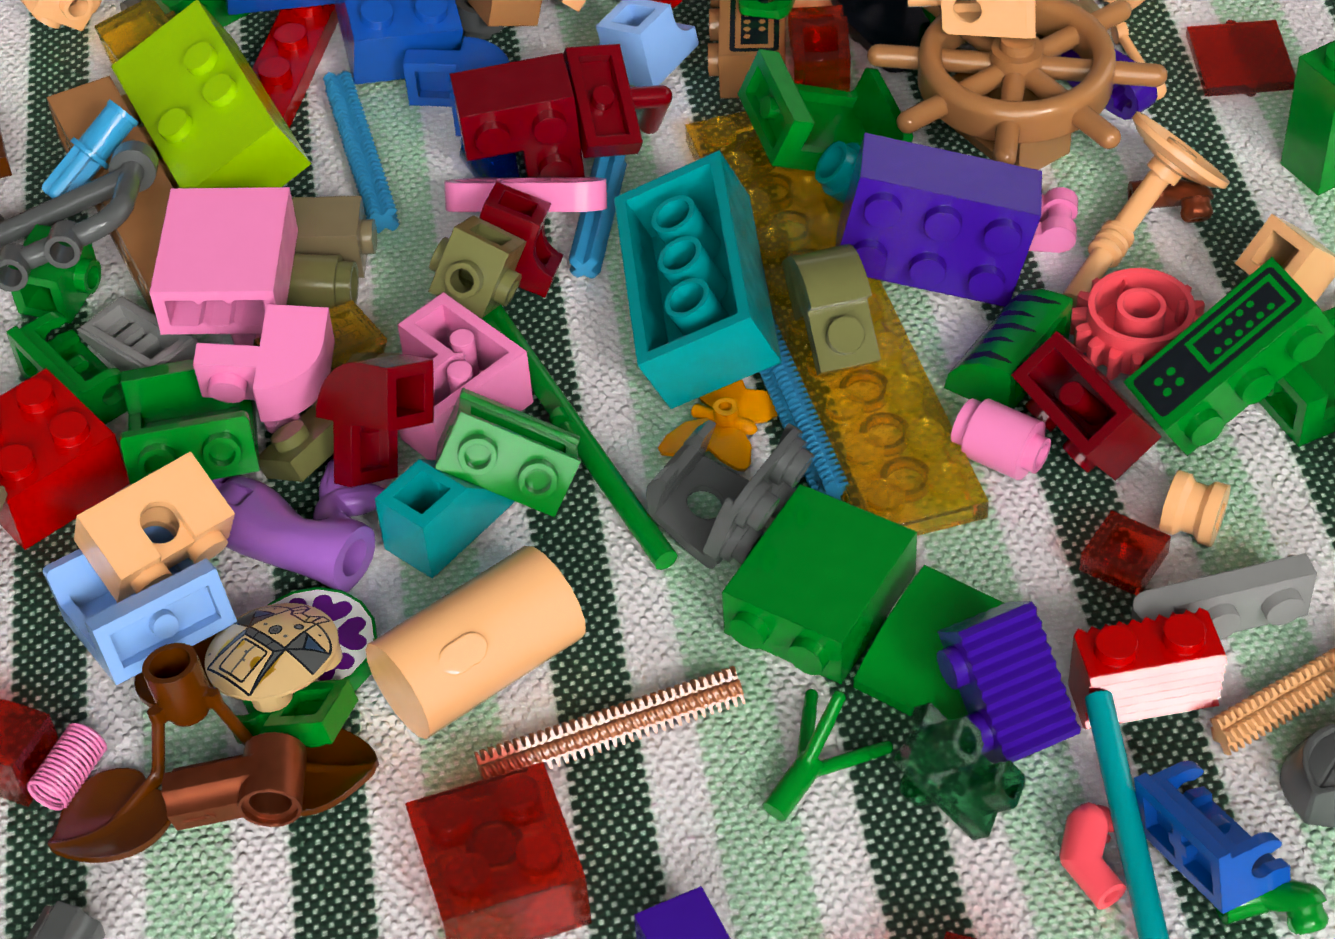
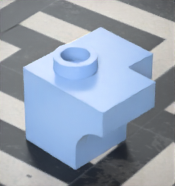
[596,0,699,86]

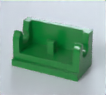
[6,311,128,425]

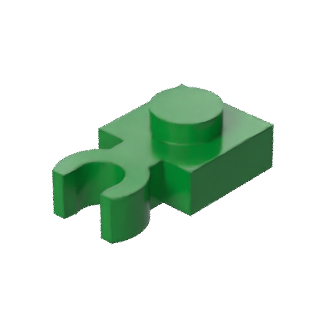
[232,679,358,748]

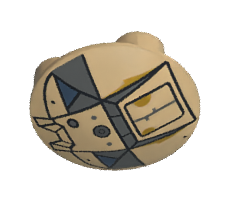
[205,603,343,712]

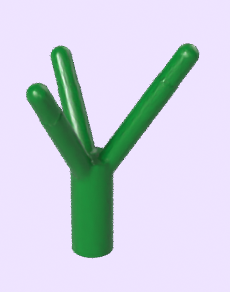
[762,689,893,822]

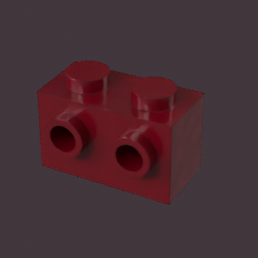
[1011,331,1162,481]

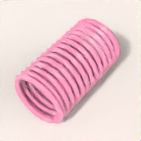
[27,723,107,811]

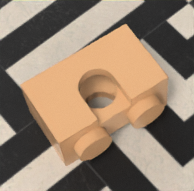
[74,451,235,603]

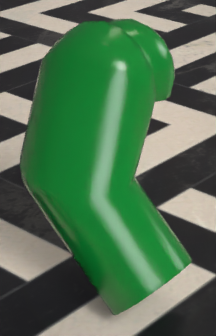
[1215,879,1329,935]

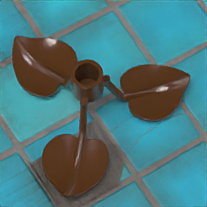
[47,632,379,863]

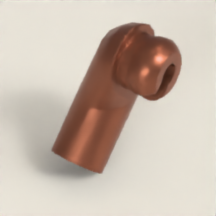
[1128,179,1214,223]

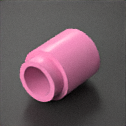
[951,398,1051,480]

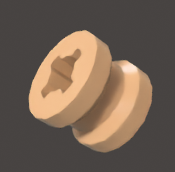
[1159,470,1231,547]

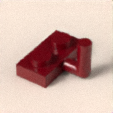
[563,44,672,158]

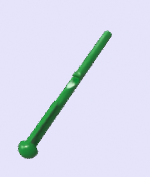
[479,305,678,570]

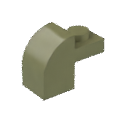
[782,244,881,375]

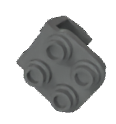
[646,420,815,569]

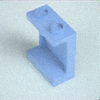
[43,526,237,685]

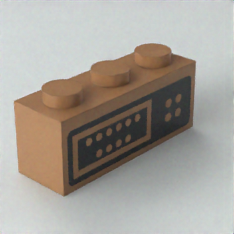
[708,0,786,99]

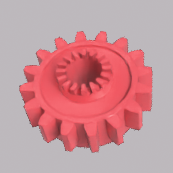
[1070,268,1205,381]

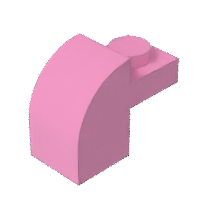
[193,304,335,422]

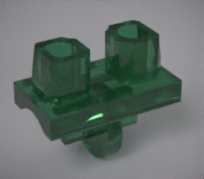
[893,703,1026,840]

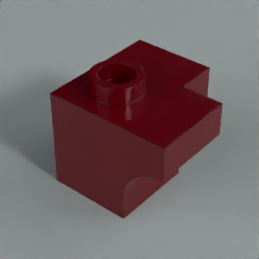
[479,182,564,298]

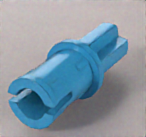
[42,99,139,199]

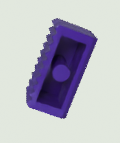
[937,601,1081,765]

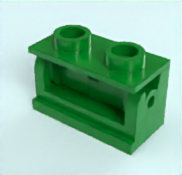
[435,388,581,517]

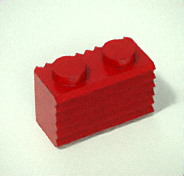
[1068,607,1227,729]

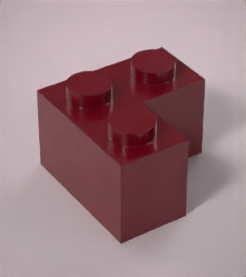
[450,53,585,178]

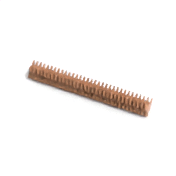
[474,666,746,791]

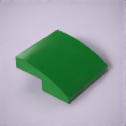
[853,565,1042,746]

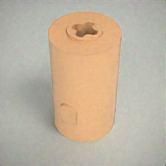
[365,546,586,739]

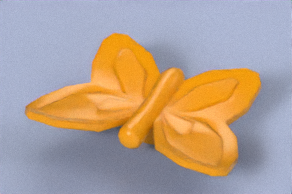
[658,379,778,472]

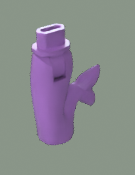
[212,460,385,592]

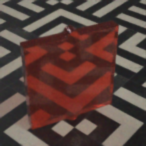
[1186,20,1296,97]

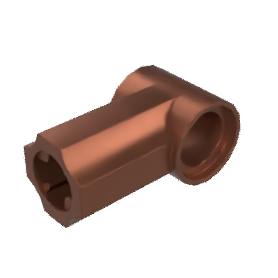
[161,732,307,831]

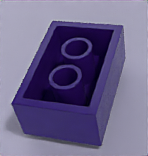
[835,133,1042,307]

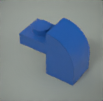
[403,37,509,136]

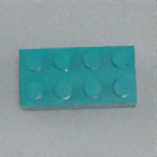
[614,150,782,409]

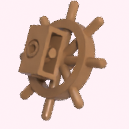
[867,0,1168,170]

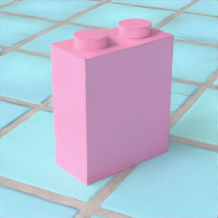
[150,187,298,335]

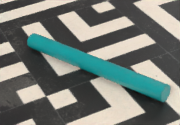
[1084,690,1169,939]

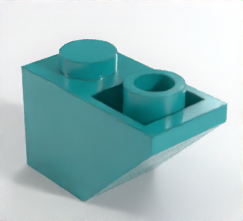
[374,459,515,579]

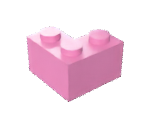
[397,292,533,460]

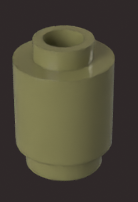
[287,254,359,314]

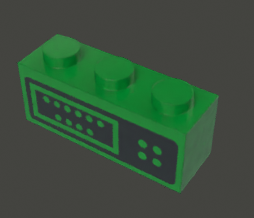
[1123,257,1335,456]

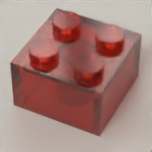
[405,762,592,939]

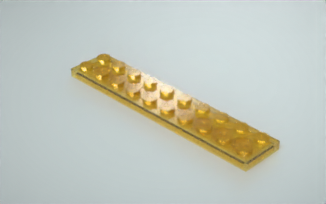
[685,111,989,536]

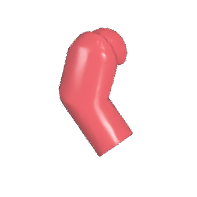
[1059,802,1126,910]

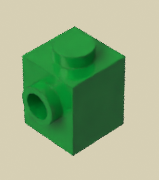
[8,224,101,324]

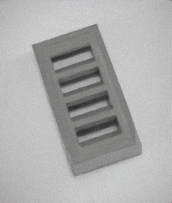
[77,296,198,371]

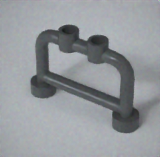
[0,140,159,292]

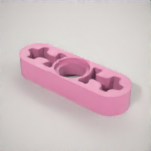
[444,177,607,212]

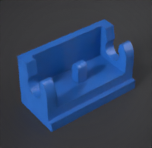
[1134,761,1291,914]

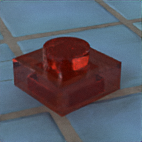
[1079,510,1171,596]

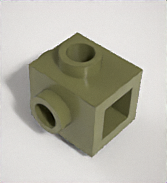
[428,215,527,318]

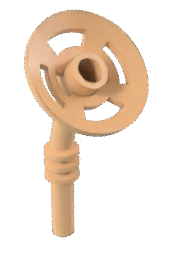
[1063,111,1230,308]

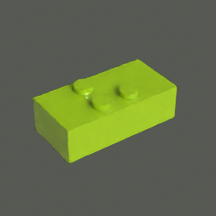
[111,0,311,188]

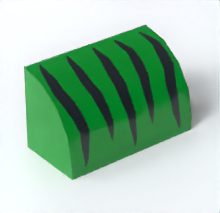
[944,289,1073,409]

